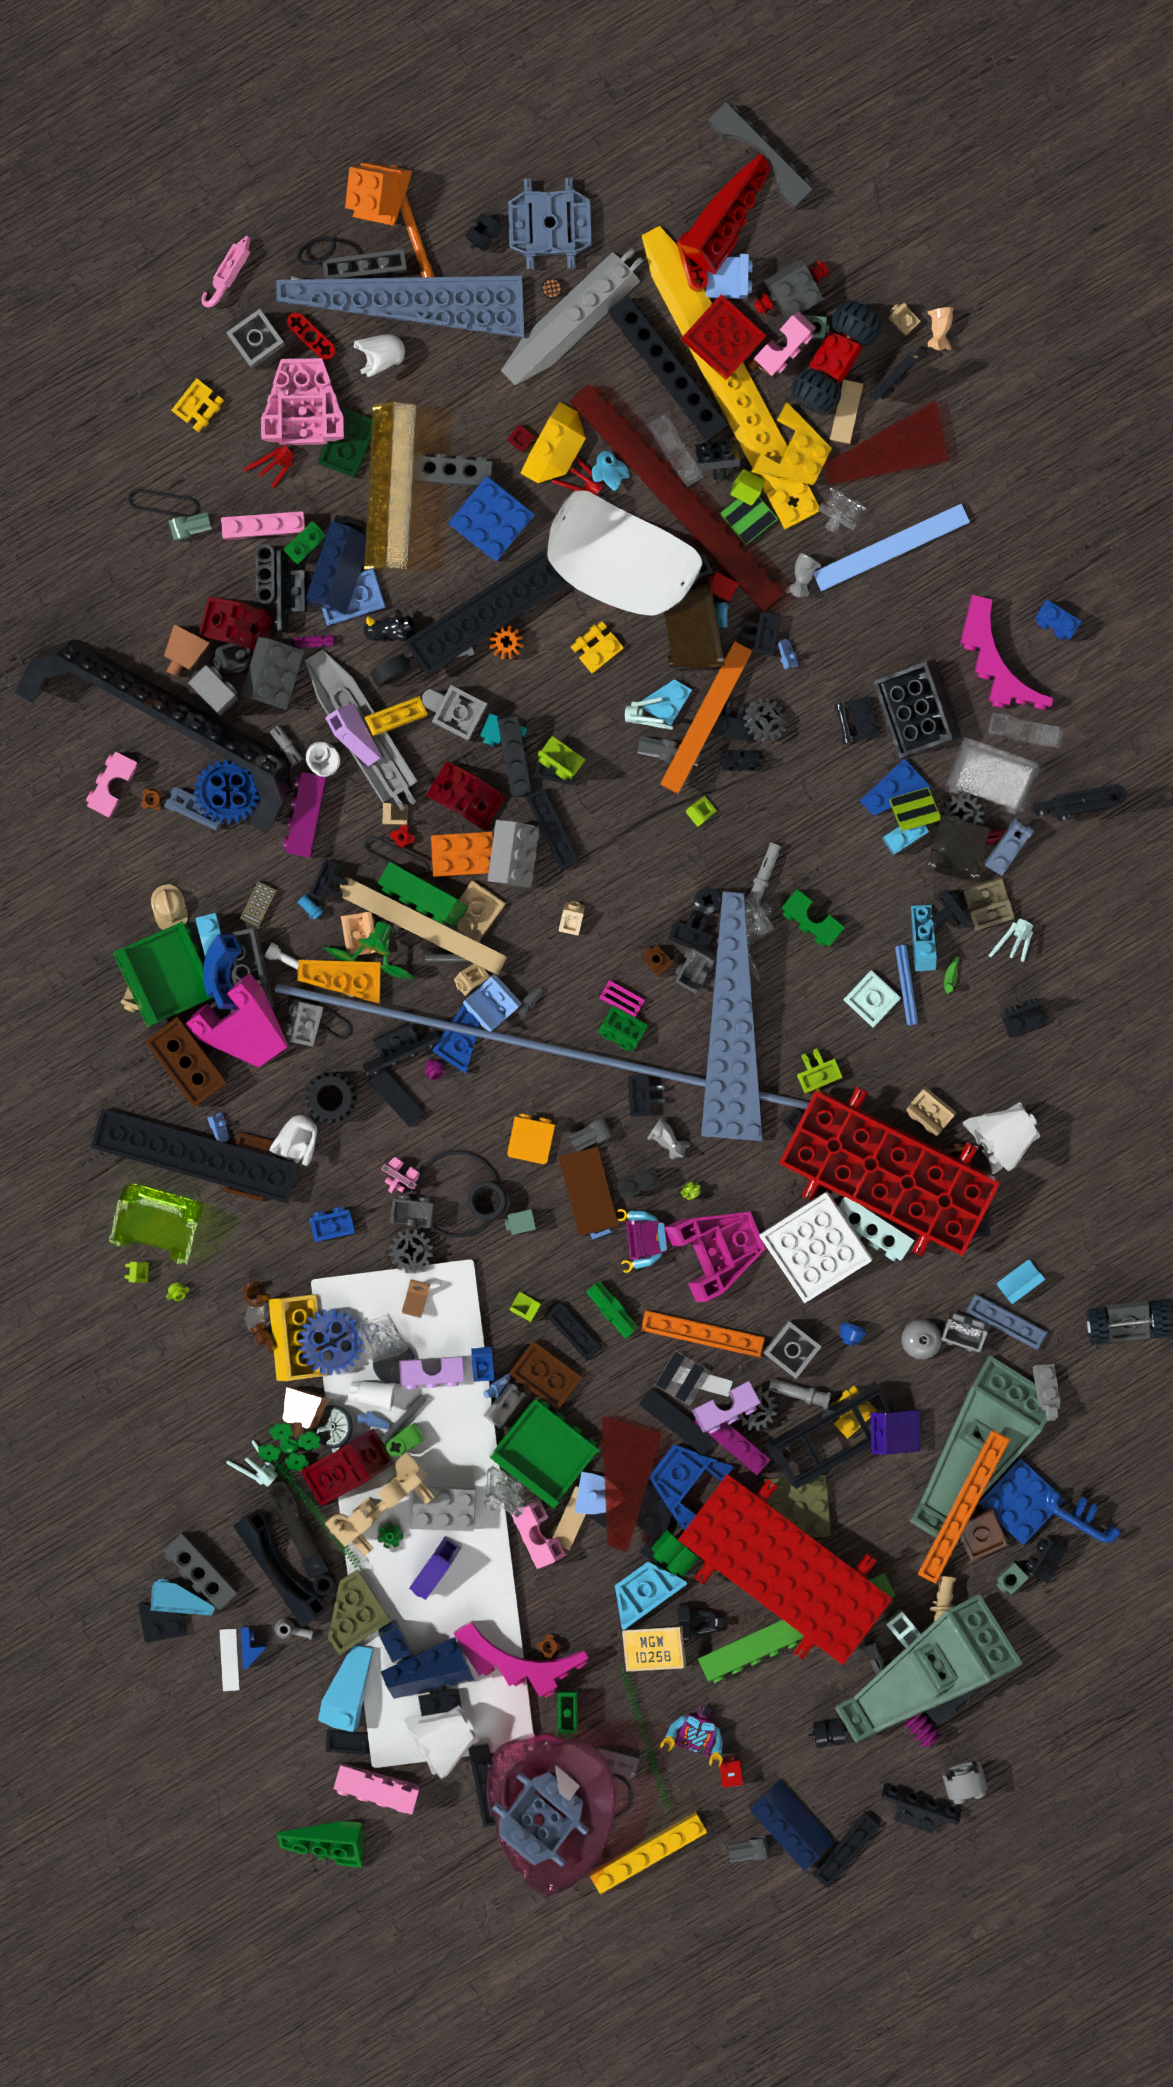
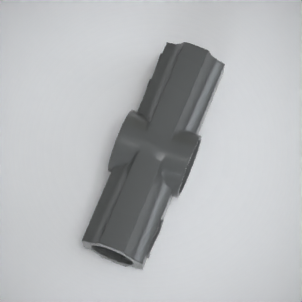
[637,736,700,766]

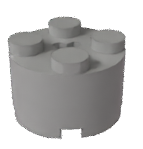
[942,1762,988,1804]

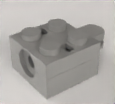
[422,685,487,742]

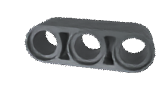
[256,544,275,605]

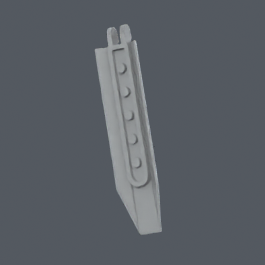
[501,248,644,385]
[305,649,417,811]

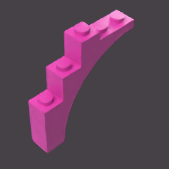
[959,595,1053,710]
[454,1621,588,1697]

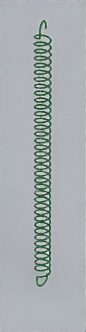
[272,1460,364,1572]
[620,1665,671,1813]

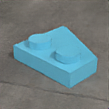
[639,680,692,725]

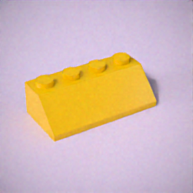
[269,1294,324,1381]

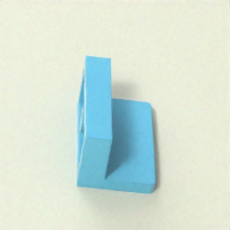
[997,1260,1045,1304]

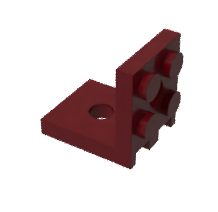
[198,597,275,651]
[426,761,506,831]

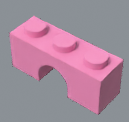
[754,311,816,375]
[86,751,139,818]
[511,1500,566,1569]

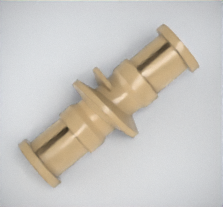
[930,1576,956,1621]

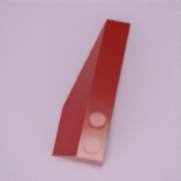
[680,154,772,275]

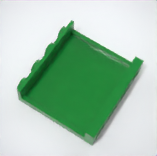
[113,921,213,1028]
[489,1399,600,1509]

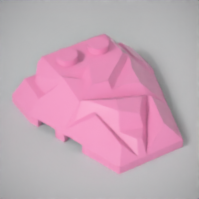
[261,358,344,445]

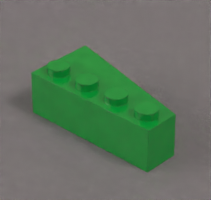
[378,862,469,928]

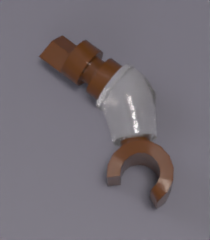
[243,1281,276,1353]

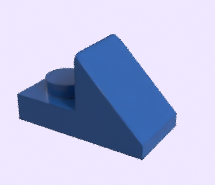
[471,1347,494,1382]
[241,1625,267,1669]

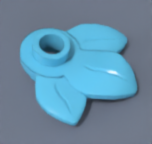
[592,451,630,491]

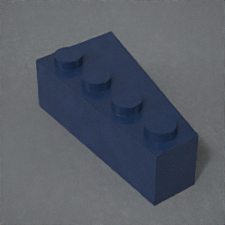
[381,1637,475,1699]

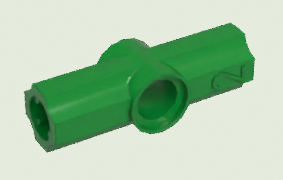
[586,1281,638,1339]

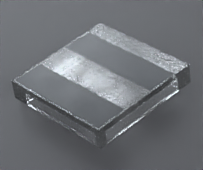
[655,1350,710,1406]

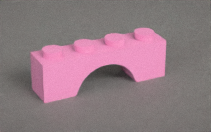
[221,511,305,541]

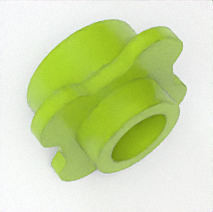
[681,1182,701,1200]
[166,1282,190,1301]

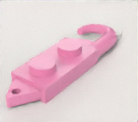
[201,236,251,308]

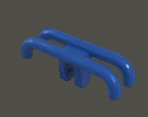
[1045,1489,1121,1543]

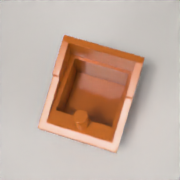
[345,162,412,225]

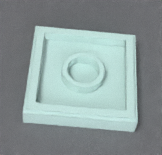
[843,970,901,1028]

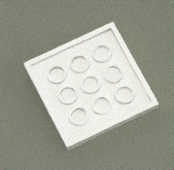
[759,1191,873,1303]

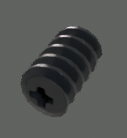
[694,887,721,914]

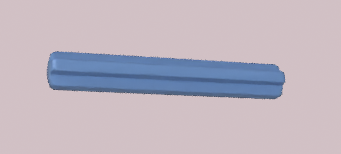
[895,945,918,1025]

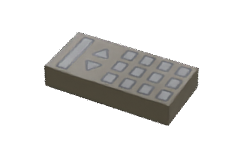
[240,882,277,927]

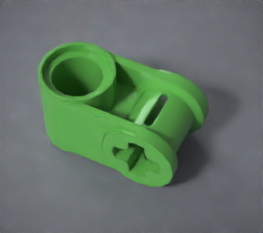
[387,1422,426,1457]

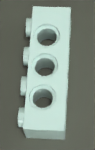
[838,1197,914,1262]

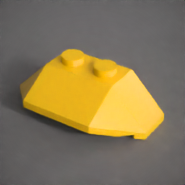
[520,402,586,484]

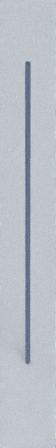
[275,984,809,1110]

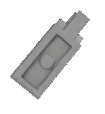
[1033,1364,1061,1421]

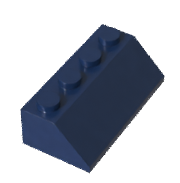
[306,521,371,615]
[749,1779,834,1871]

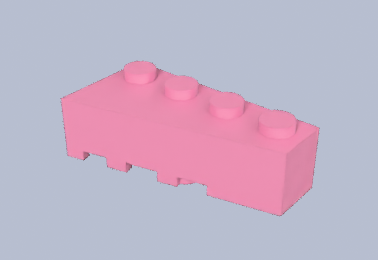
[334,1763,420,1815]

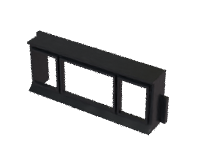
[765,1381,895,1489]

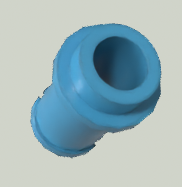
[714,603,730,628]
[297,894,323,920]

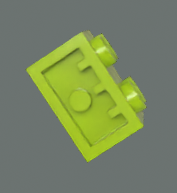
[538,736,585,780]

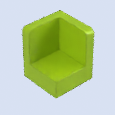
[730,469,764,505]
[509,1292,541,1322]

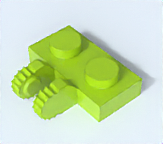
[797,1048,843,1093]

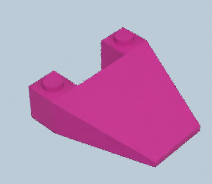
[185,973,288,1067]
[665,1212,766,1302]

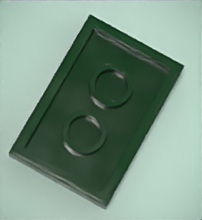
[317,406,378,479]

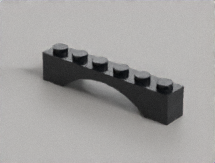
[233,1508,328,1627]

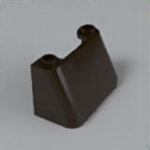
[664,580,725,671]

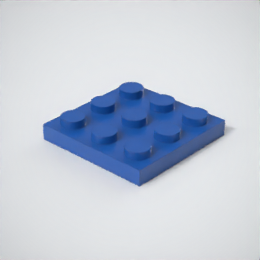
[448,475,535,562]
[978,1458,1065,1545]

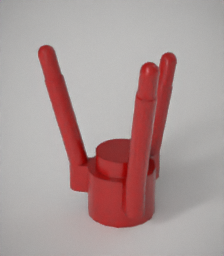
[244,445,295,488]
[552,456,605,496]

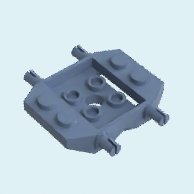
[508,178,591,270]
[492,1771,590,1867]

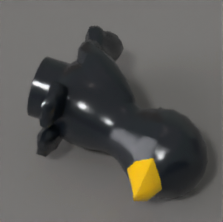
[363,609,415,641]

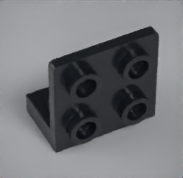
[1000,998,1048,1038]
[1025,1535,1068,1584]

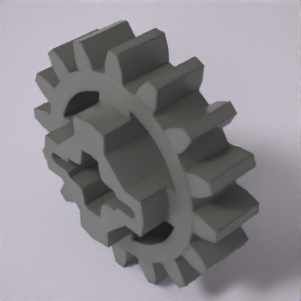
[743,698,787,743]
[940,794,985,839]
[389,1229,433,1274]
[736,1386,777,1431]

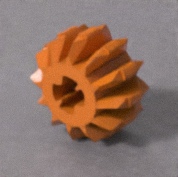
[489,625,524,660]

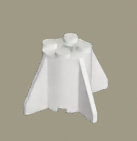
[963,1102,1040,1174]
[404,1706,479,1779]

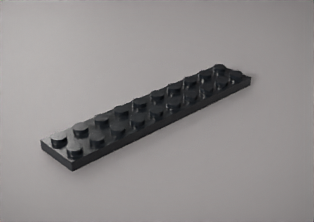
[404,547,569,676]
[91,1109,299,1204]

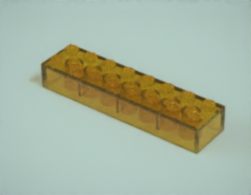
[364,402,417,571]

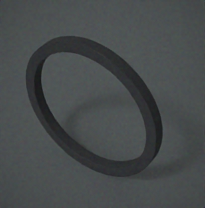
[297,236,337,265]

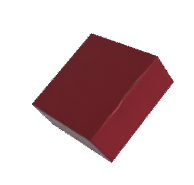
[506,424,535,453]

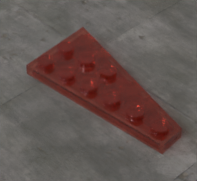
[823,400,948,485]
[602,1416,661,1553]

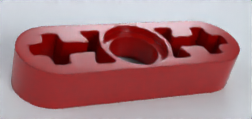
[677,232,708,292]
[287,313,335,361]

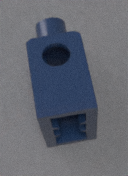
[378,1620,414,1664]

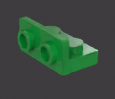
[284,522,326,564]
[598,1005,648,1052]

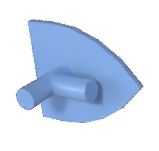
[575,1472,625,1514]

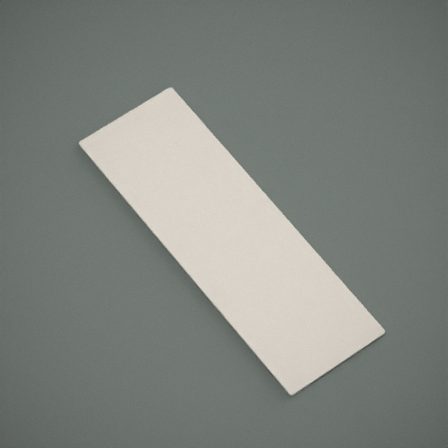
[311,1259,535,1768]

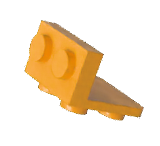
[507,1113,555,1164]

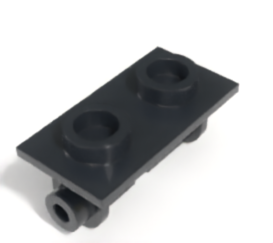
[722,750,763,771]

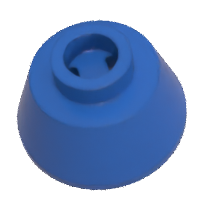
[840,1322,867,1346]

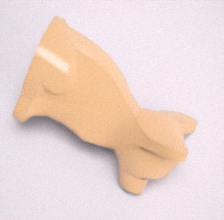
[928,307,954,351]

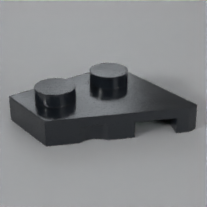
[138,1602,186,1643]

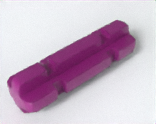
[294,635,334,649]

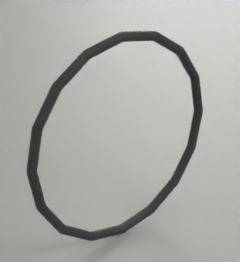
[414,1151,500,1238]

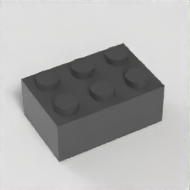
[241,637,304,710]

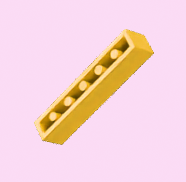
[590,1812,707,1894]

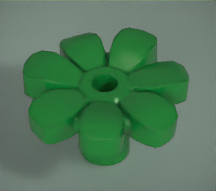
[377,1522,403,1549]

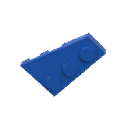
[860,759,932,816]
[432,1004,480,1073]

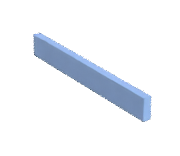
[813,504,970,591]

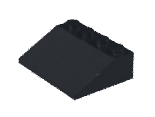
[873,660,962,759]

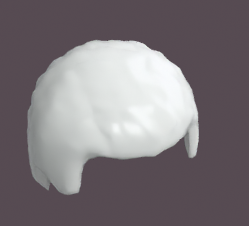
[306,742,340,777]

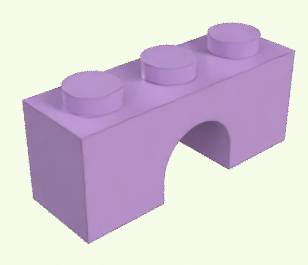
[399,1356,464,1389]
[692,1381,760,1434]

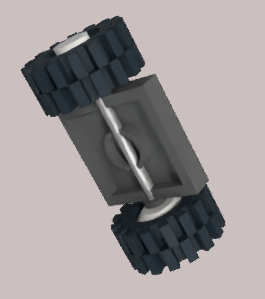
[1086,1300,1172,1346]

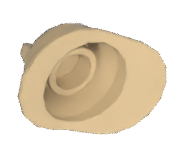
[151,884,188,930]

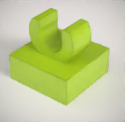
[124,1262,149,1283]

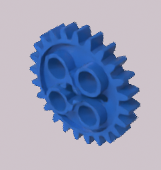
[194,759,260,825]
[297,1308,365,1375]

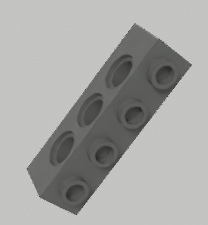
[322,249,407,279]
[408,452,492,487]
[163,1532,238,1610]

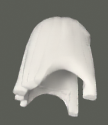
[353,334,405,377]
[270,1115,317,1166]

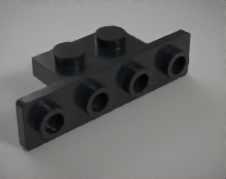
[274,549,307,633]
[362,1022,440,1075]
[881,1783,961,1833]

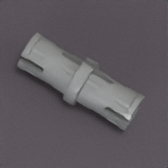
[270,725,303,766]

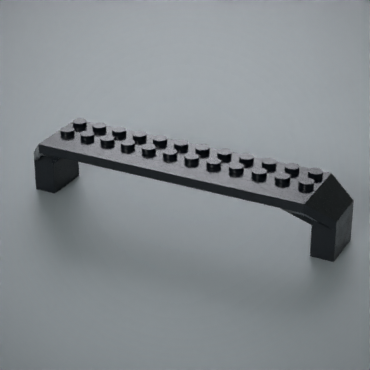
[14,639,292,833]

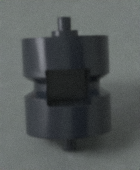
[464,212,503,252]
[808,1718,849,1748]

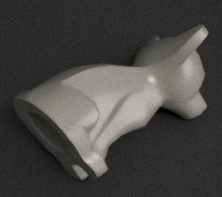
[785,553,821,598]
[647,1117,691,1160]

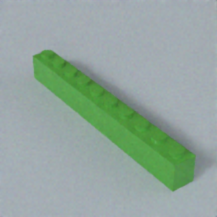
[698,1573,895,1683]

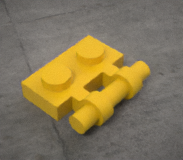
[171,378,224,433]
[570,621,624,674]
[829,1386,877,1439]

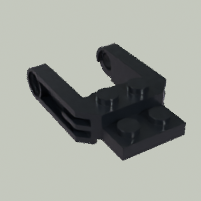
[1029,784,1127,821]

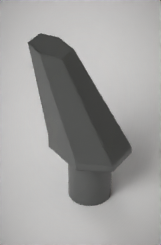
[518,988,544,1016]

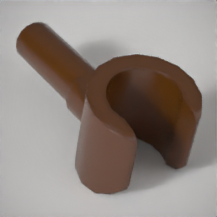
[746,358,775,378]

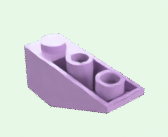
[325,703,382,766]

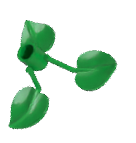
[323,922,417,979]

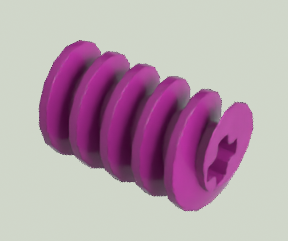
[904,1713,942,1748]

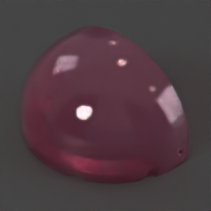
[487,1732,615,1897]

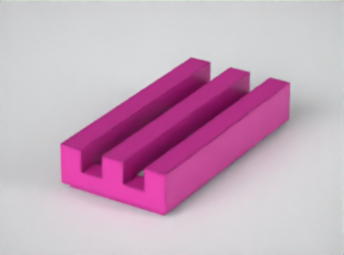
[599,980,645,1017]

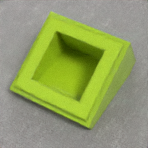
[686,795,717,827]

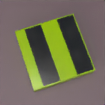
[889,787,941,832]

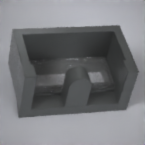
[675,943,717,994]
[390,1195,435,1228]
[941,1311,989,1353]

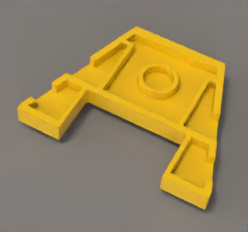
[751,403,832,485]

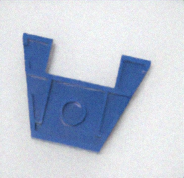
[648,1445,734,1531]

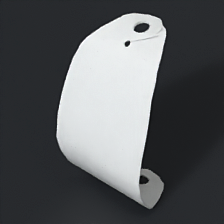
[547,490,702,616]

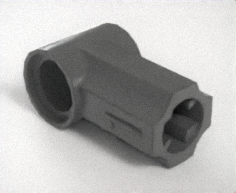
[569,1117,613,1152]
[727,1836,770,1862]

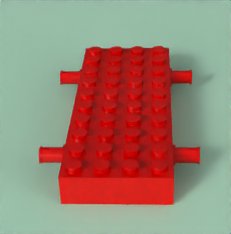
[779,1086,1000,1257]
[678,1474,893,1665]

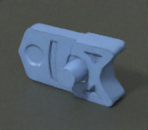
[778,639,799,669]
[208,1112,229,1143]

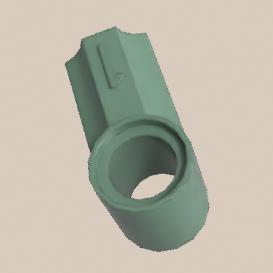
[168,512,212,541]

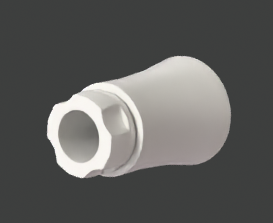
[349,1381,396,1411]

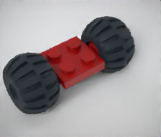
[791,300,883,415]

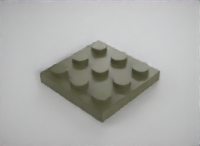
[764,1474,831,1538]

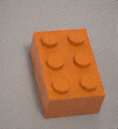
[431,832,493,877]

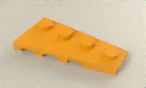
[298,960,381,1004]

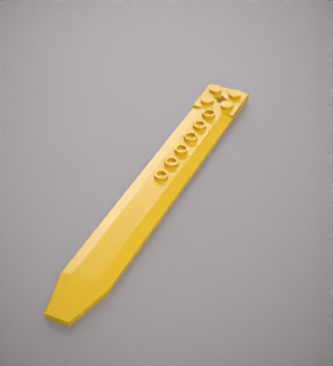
[642,226,821,530]

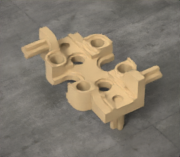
[325,1451,435,1556]

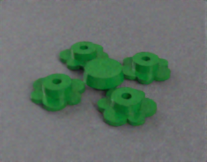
[258,1423,320,1471]

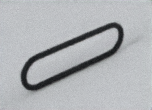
[128,489,198,517]
[364,836,430,877]
[288,995,351,1039]

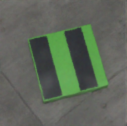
[720,497,777,545]

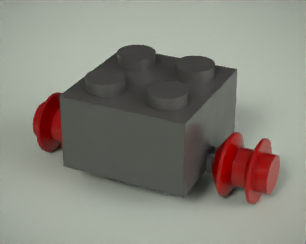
[753,260,830,320]

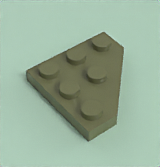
[328,1569,391,1655]

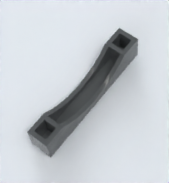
[708,102,812,210]

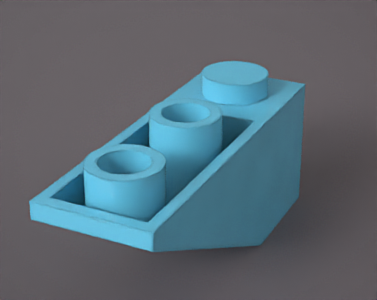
[911,905,937,971]

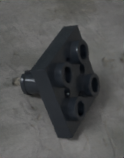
[695,440,740,481]
[930,889,971,928]

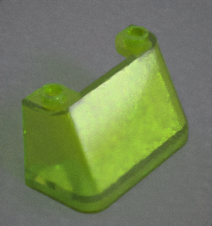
[108,1184,203,1264]

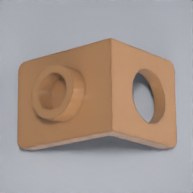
[402,1279,430,1318]

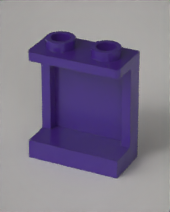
[871,1410,920,1455]

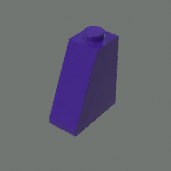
[409,1536,461,1600]

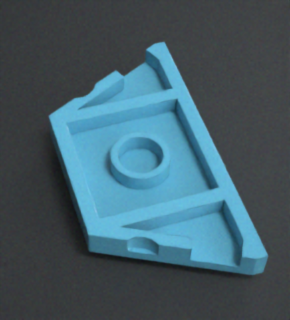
[615,1561,687,1630]

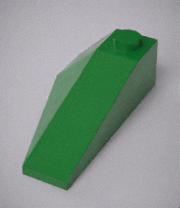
[277,1821,365,1868]

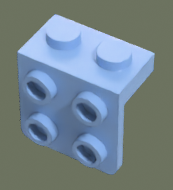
[706,254,752,299]
[463,974,522,1032]

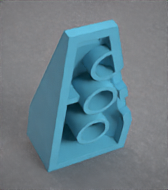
[318,1644,373,1732]

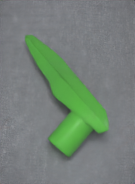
[944,956,960,995]

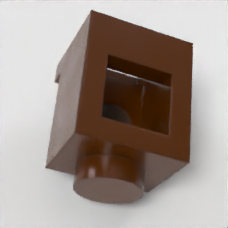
[642,945,674,977]

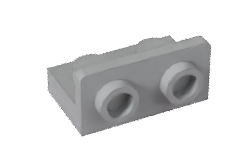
[283,999,323,1047]

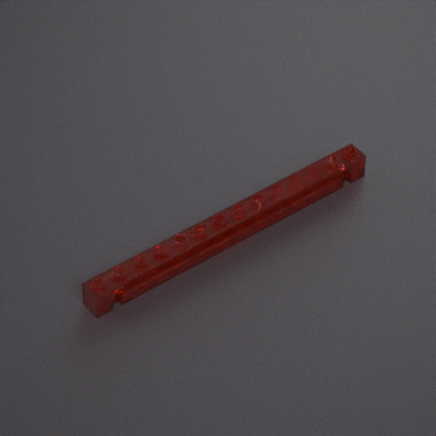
[570,384,783,612]

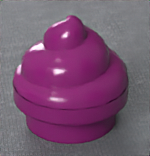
[425,1059,445,1081]

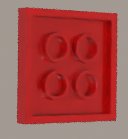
[681,294,766,381]

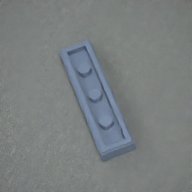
[965,1294,1048,1350]

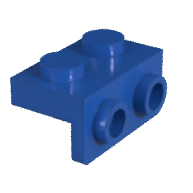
[309,1206,355,1242]

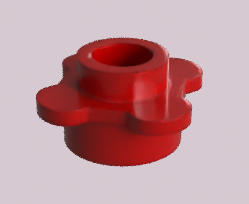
[390,825,414,849]

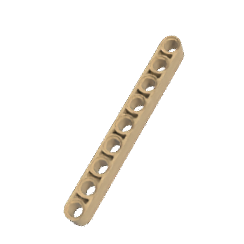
[338,876,507,975]

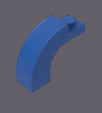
[203,934,242,1009]

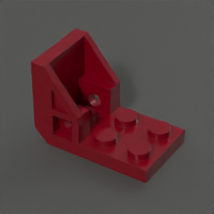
[301,1428,394,1506]

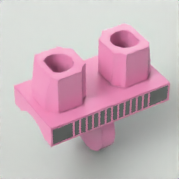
[381,1157,420,1193]

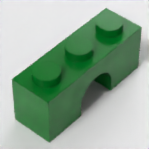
[781,889,845,947]

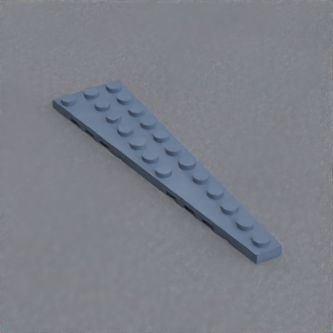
[276,276,524,338]
[701,891,762,1141]

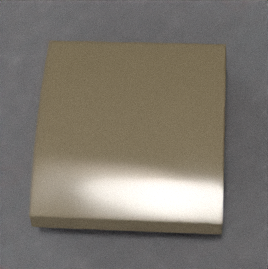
[962,877,1014,931]

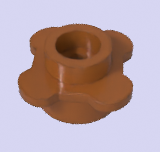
[141,789,163,810]
[537,1634,561,1659]

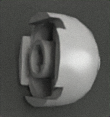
[901,1319,942,1360]

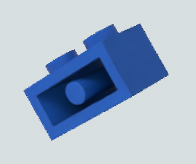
[1034,600,1082,641]

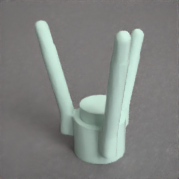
[625,697,674,730]
[989,919,1033,962]
[226,1440,278,1486]

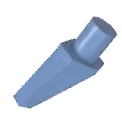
[483,1373,510,1399]
[357,1411,389,1430]

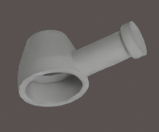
[275,1618,313,1640]

